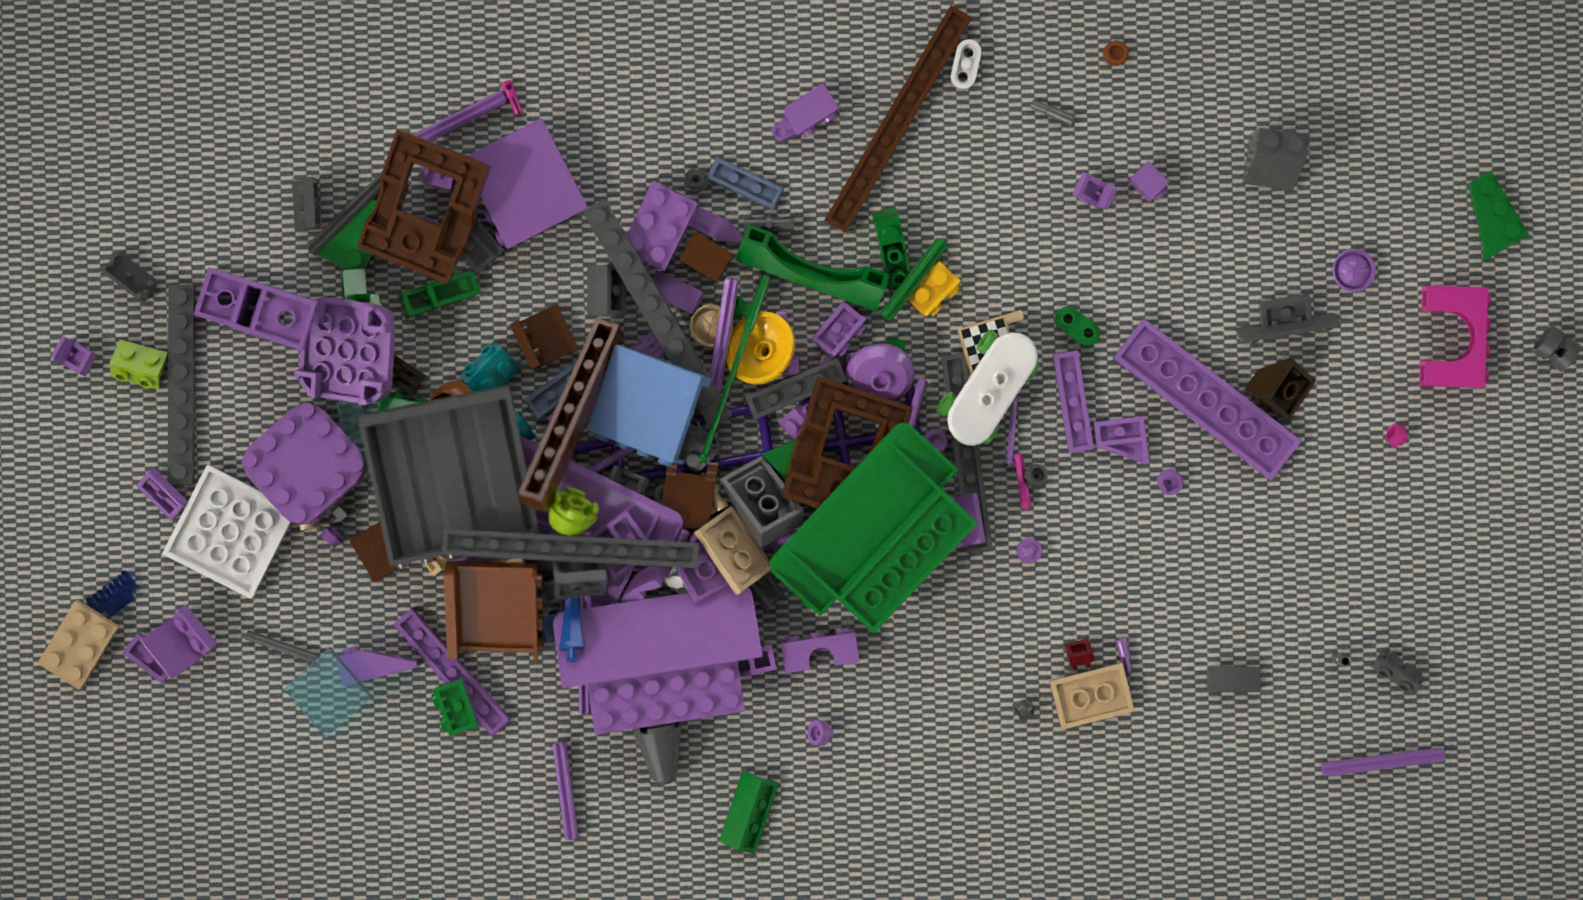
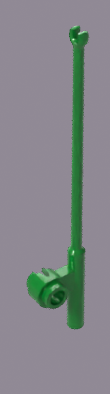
[699,275,771,463]

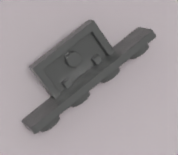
[1236,294,1340,343]

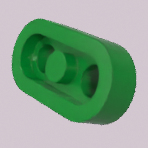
[1054,306,1101,346]

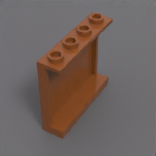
[443,561,544,662]

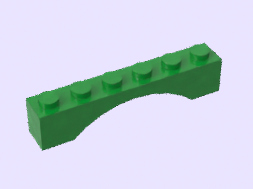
[735,224,889,311]

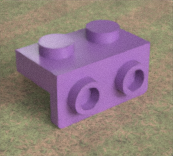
[811,301,867,359]

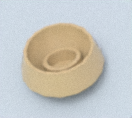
[689,304,733,348]

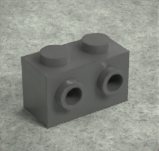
[587,264,626,317]

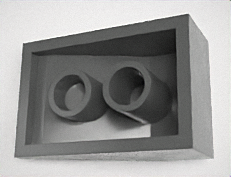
[720,455,804,548]

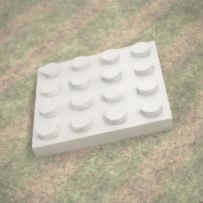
[162,465,291,599]

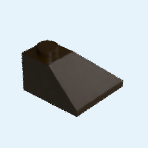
[1245,358,1316,422]

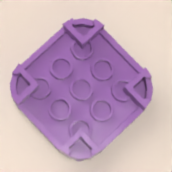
[294,297,395,405]
[242,403,366,525]

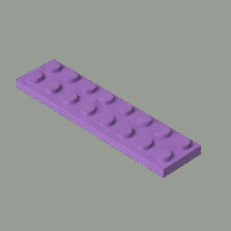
[1113,319,1301,480]

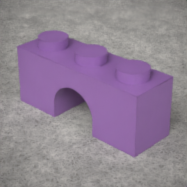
[781,627,860,673]

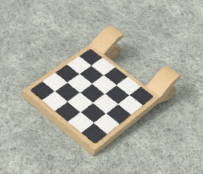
[957,310,1024,375]

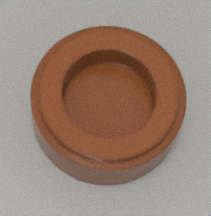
[1103,40,1129,67]

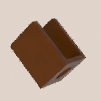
[680,232,734,284]

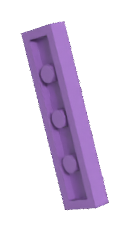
[1052,350,1094,453]

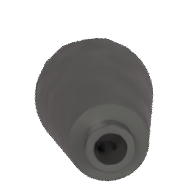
[632,721,682,785]

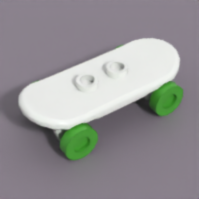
[936,330,1039,446]

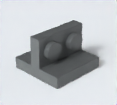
[552,561,607,599]

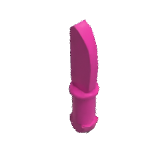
[1014,453,1032,510]

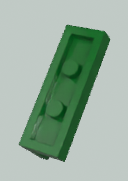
[719,771,779,854]

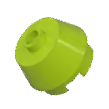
[549,487,598,536]

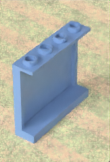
[587,344,712,467]

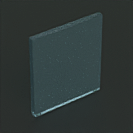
[284,647,373,738]

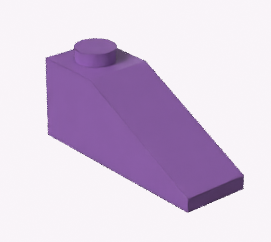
[337,646,420,686]

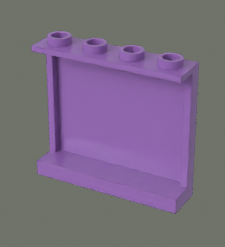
[468,118,588,249]

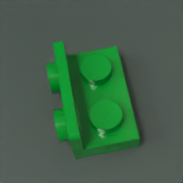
[431,678,479,736]

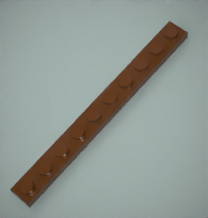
[824,5,972,233]

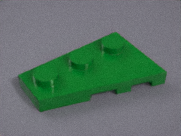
[1468,170,1529,261]
[317,199,376,272]

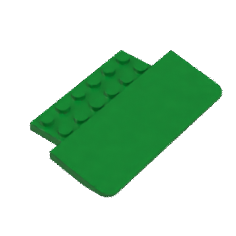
[770,423,978,634]

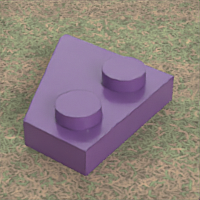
[1093,416,1149,464]

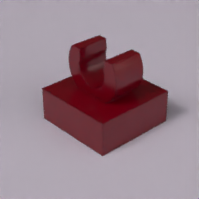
[1064,639,1094,671]

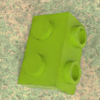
[109,340,168,389]

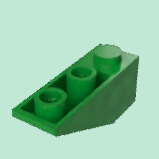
[872,207,910,291]

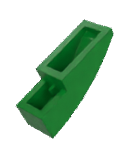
[398,270,481,319]

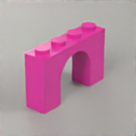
[1419,286,1491,388]

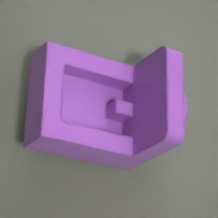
[1072,172,1117,210]
[51,336,97,377]
[778,398,810,440]

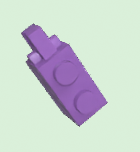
[771,83,839,143]

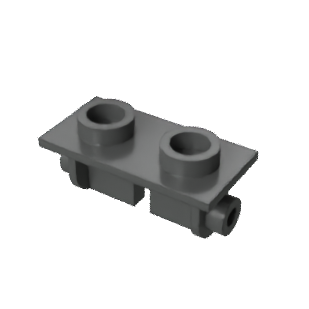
[1371,649,1425,694]

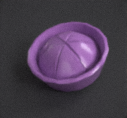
[1332,249,1376,292]

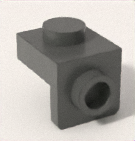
[607,465,650,495]

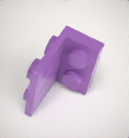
[141,604,217,679]

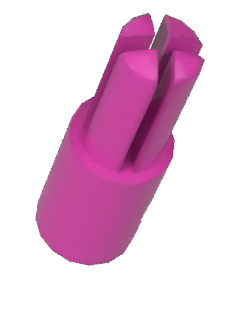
[501,80,523,115]

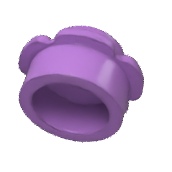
[320,526,343,548]

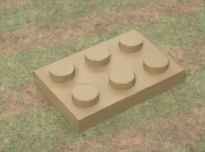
[694,506,771,595]
[37,600,120,690]
[1049,662,1135,730]

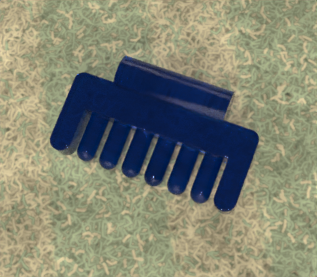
[86,570,138,617]

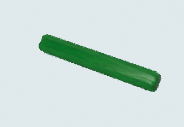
[880,238,948,321]

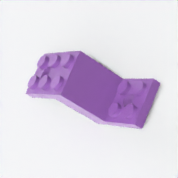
[193,267,319,351]

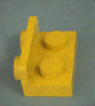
[908,261,961,317]

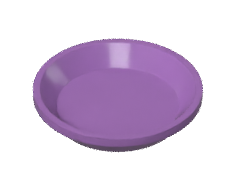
[846,344,914,401]

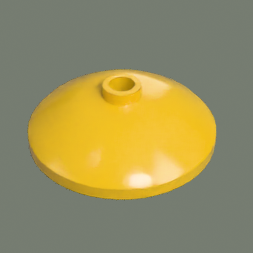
[726,312,795,385]

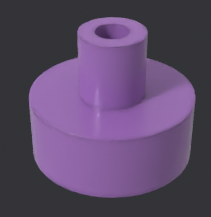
[807,720,834,746]

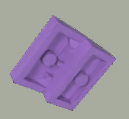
[587,510,647,579]

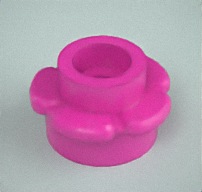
[1385,424,1408,448]

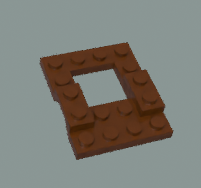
[356,129,492,284]
[781,376,912,509]

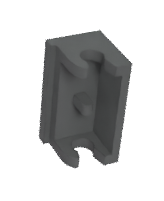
[99,251,160,302]

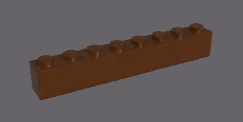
[518,318,624,513]

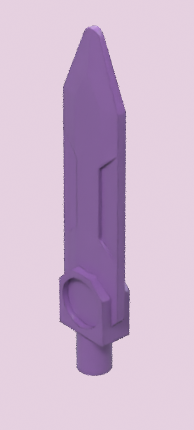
[689,206,743,243]

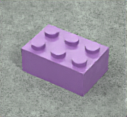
[627,181,700,271]

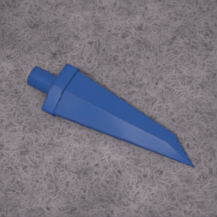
[559,597,584,662]

